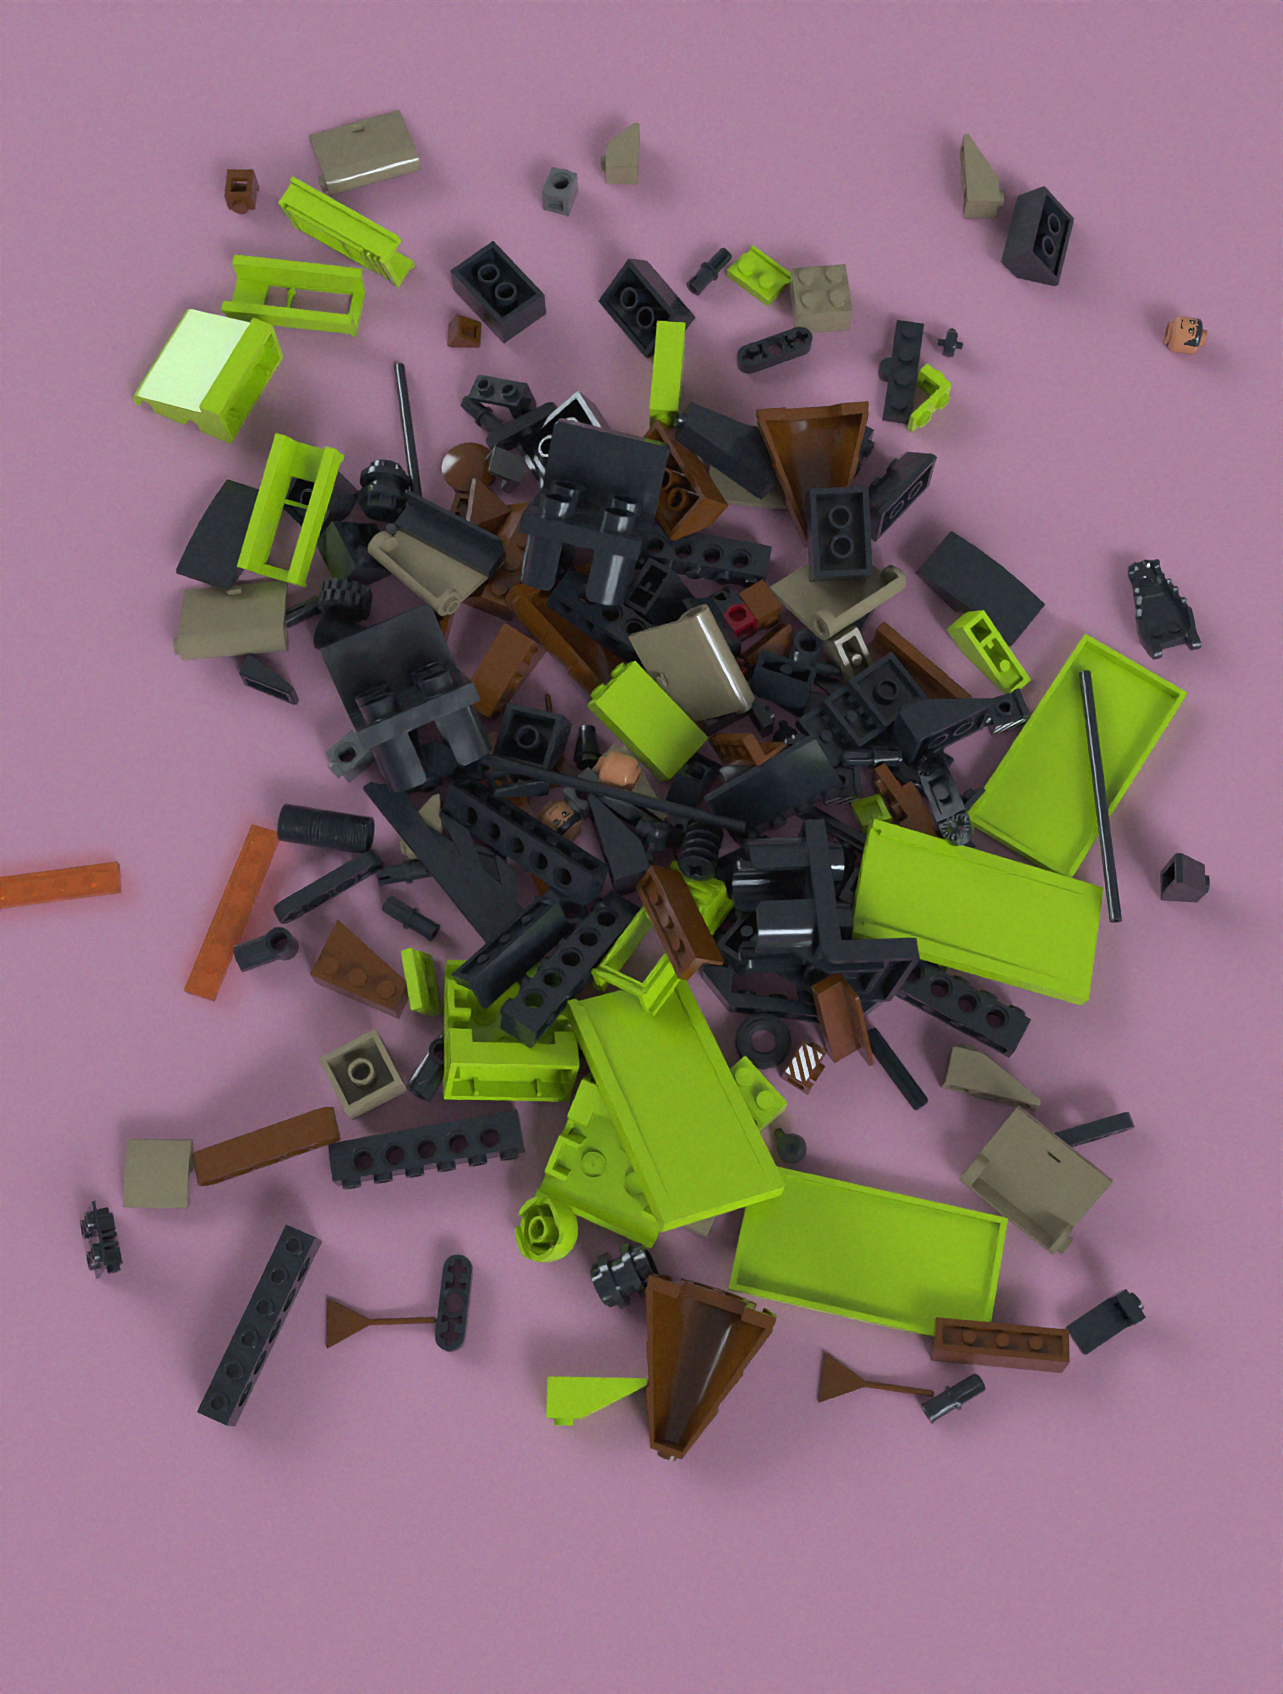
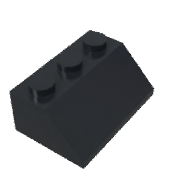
[1001,186,1074,286]
[598,258,696,358]
[868,452,937,542]

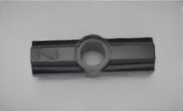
[406,1029,444,1102]

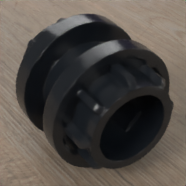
[357,460,410,522]
[590,1242,659,1309]

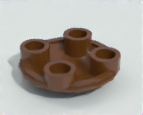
[441,442,496,494]

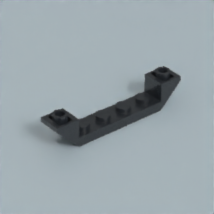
[702,963,884,1023]

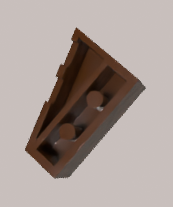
[470,623,547,720]
[310,920,409,1019]

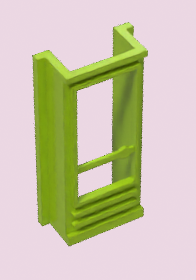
[278,176,416,288]
[221,254,366,337]
[237,433,345,588]
[591,861,733,1016]

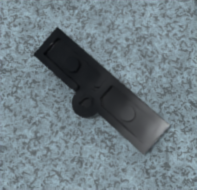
[878,320,924,424]

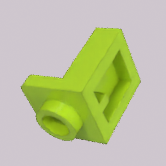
[851,794,892,835]

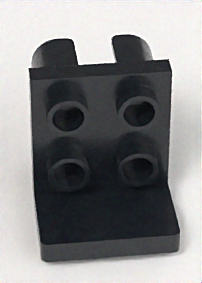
[518,418,670,605]
[320,603,492,793]
[732,819,920,1005]

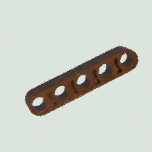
[192,1107,341,1186]

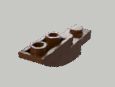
[871,763,936,837]

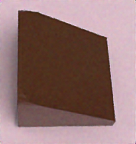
[447,314,482,348]

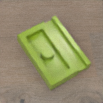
[727,245,791,307]
[401,947,443,1017]

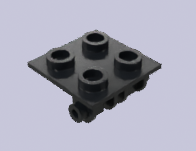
[80,1201,123,1279]

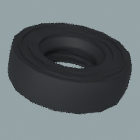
[735,1013,791,1070]

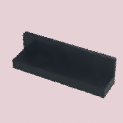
[394,490,507,579]
[451,896,572,1009]

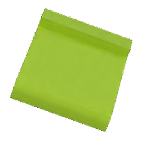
[132,309,284,444]
[443,959,580,1102]
[535,1072,660,1249]

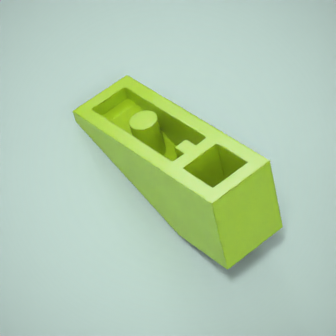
[946,610,1031,694]
[546,1376,648,1426]

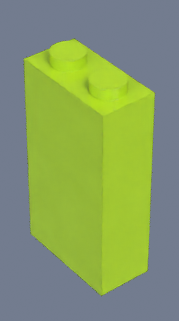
[649,321,685,428]
[587,661,708,782]

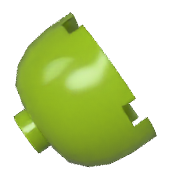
[515,1196,578,1263]

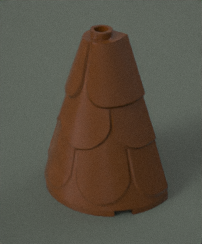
[756,401,869,548]
[504,562,627,696]
[645,1274,777,1461]

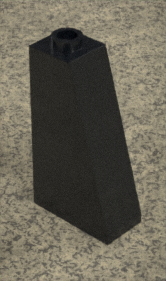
[674,401,776,499]

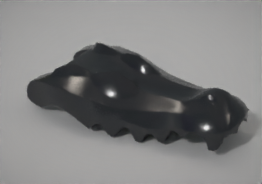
[1127,559,1202,660]

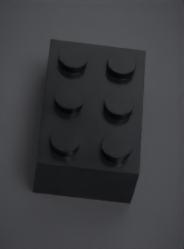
[450,241,546,344]
[805,486,873,582]

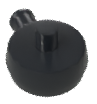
[937,328,963,357]
[772,720,798,752]
[774,1128,807,1164]

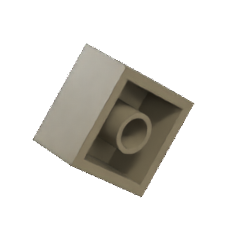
[789,264,852,333]
[318,1029,408,1120]

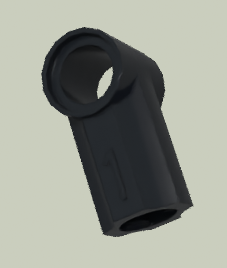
[233,927,299,972]

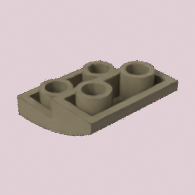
[123,1139,193,1208]

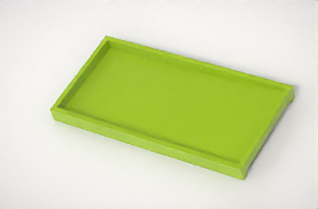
[968,634,1188,878]
[851,819,1104,1006]
[565,980,786,1232]
[728,1166,1008,1338]

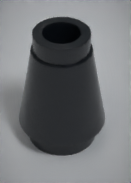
[573,725,602,771]

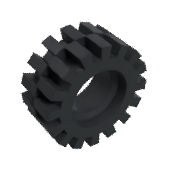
[317,578,373,622]

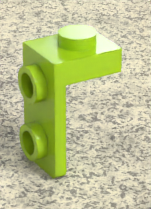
[907,363,952,433]

